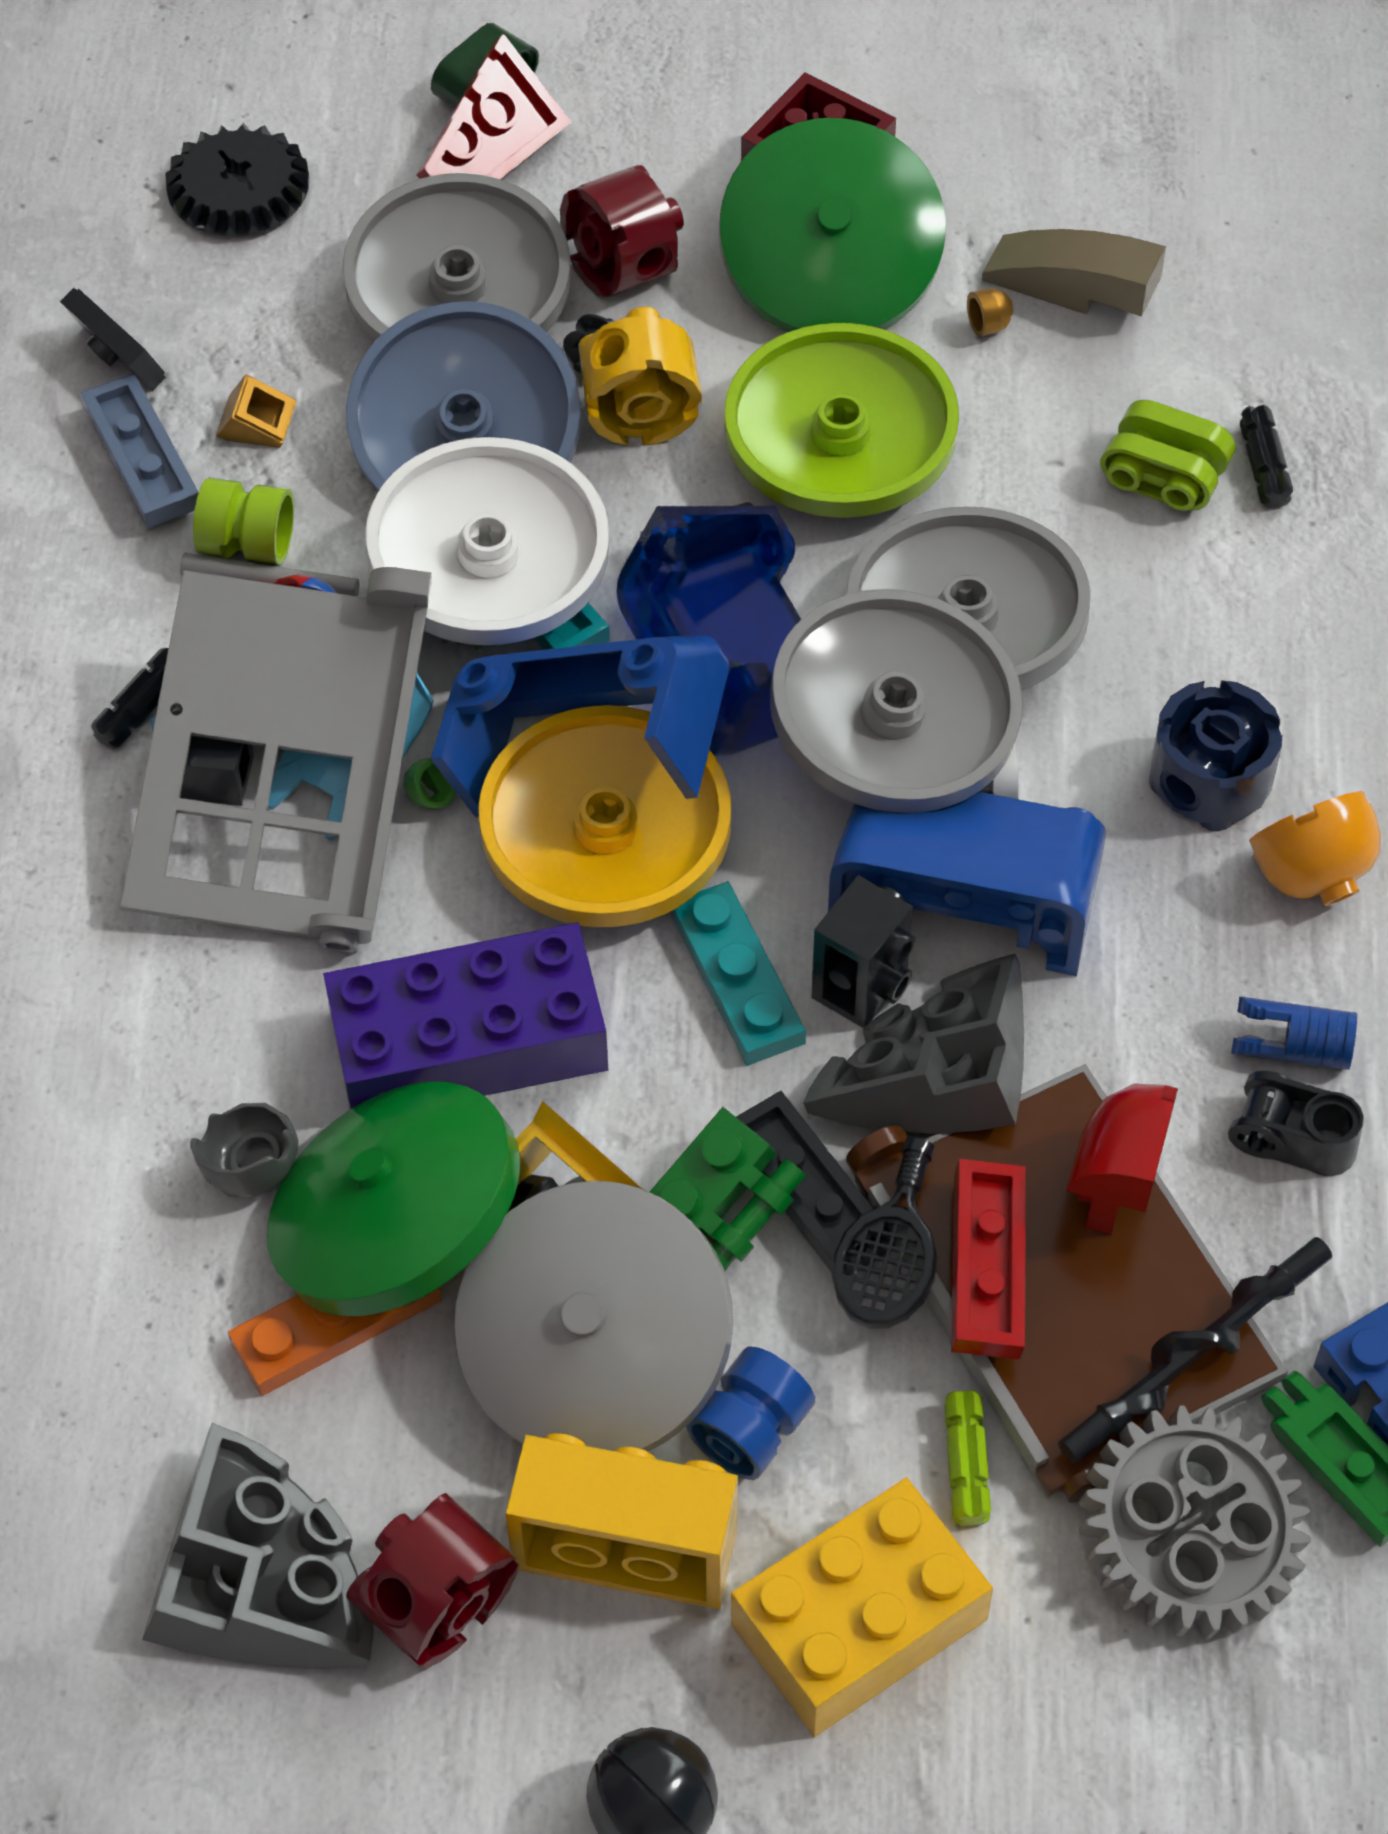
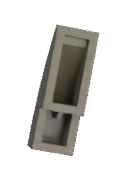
[982,229,1166,317]

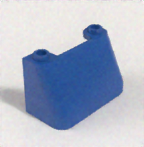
[828,792,1106,976]

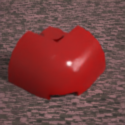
[1065,1083,1178,1235]

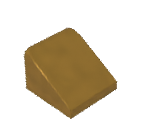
[216,374,297,448]

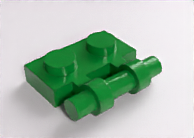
[650,1106,807,1271]

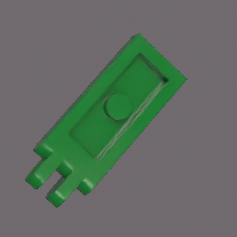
[1261,1371,1388,1547]

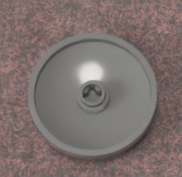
[343,173,571,341]
[847,507,1090,690]
[770,589,1023,813]
[454,1181,734,1452]

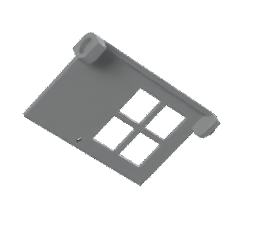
[120,567,432,953]

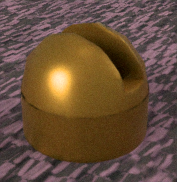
[967,288,1013,337]

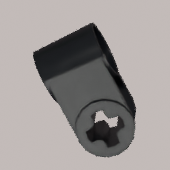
[1228,1071,1364,1176]

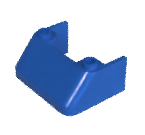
[431,634,729,818]

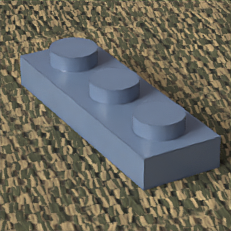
[80,373,199,529]

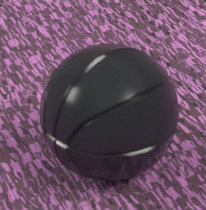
[586,1727,718,1834]

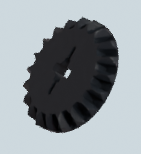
[165,122,310,237]

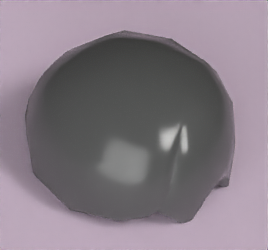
[190,1103,299,1198]

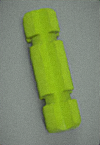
[944,1390,991,1526]

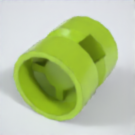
[193,477,294,565]

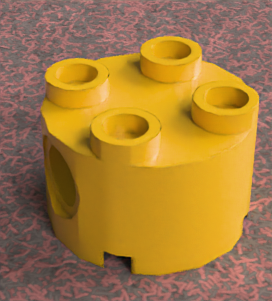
[579,307,702,446]

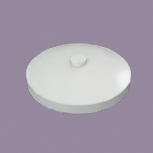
[366,437,609,645]

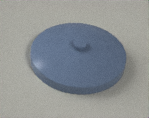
[346,301,581,493]

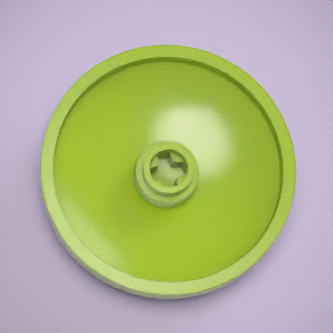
[725,323,959,518]

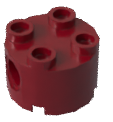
[560,165,684,297]
[346,1493,519,1668]

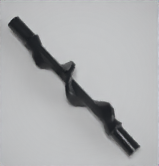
[1058,1237,1333,1464]

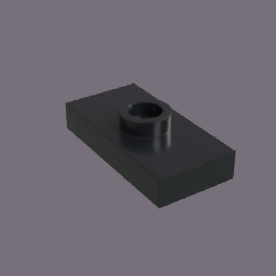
[60,288,166,391]

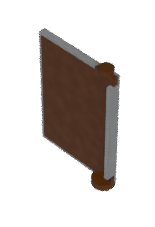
[846,1064,1288,1503]

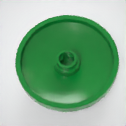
[719,118,946,332]
[267,1082,520,1316]

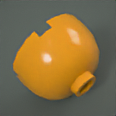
[1249,791,1381,906]

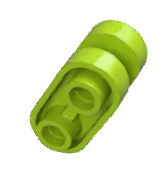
[1100,400,1236,511]

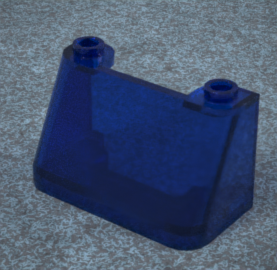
[616,506,801,757]

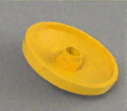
[479,705,731,927]

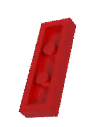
[951,1159,1026,1360]

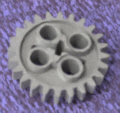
[1079,1405,1311,1639]

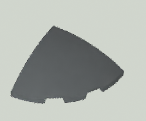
[803,953,1024,1134]
[142,1423,373,1669]

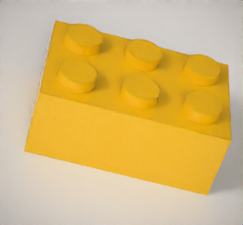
[506,1433,738,1610]
[731,1477,993,1738]

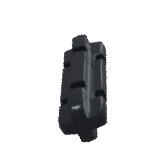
[1239,405,1293,508]
[91,648,169,749]

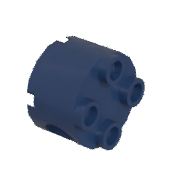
[1149,680,1283,831]

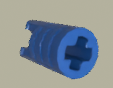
[1231,996,1358,1070]

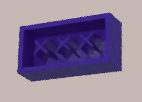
[323,922,609,1109]

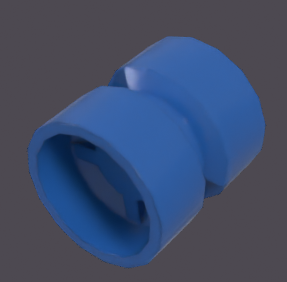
[686,1346,815,1480]

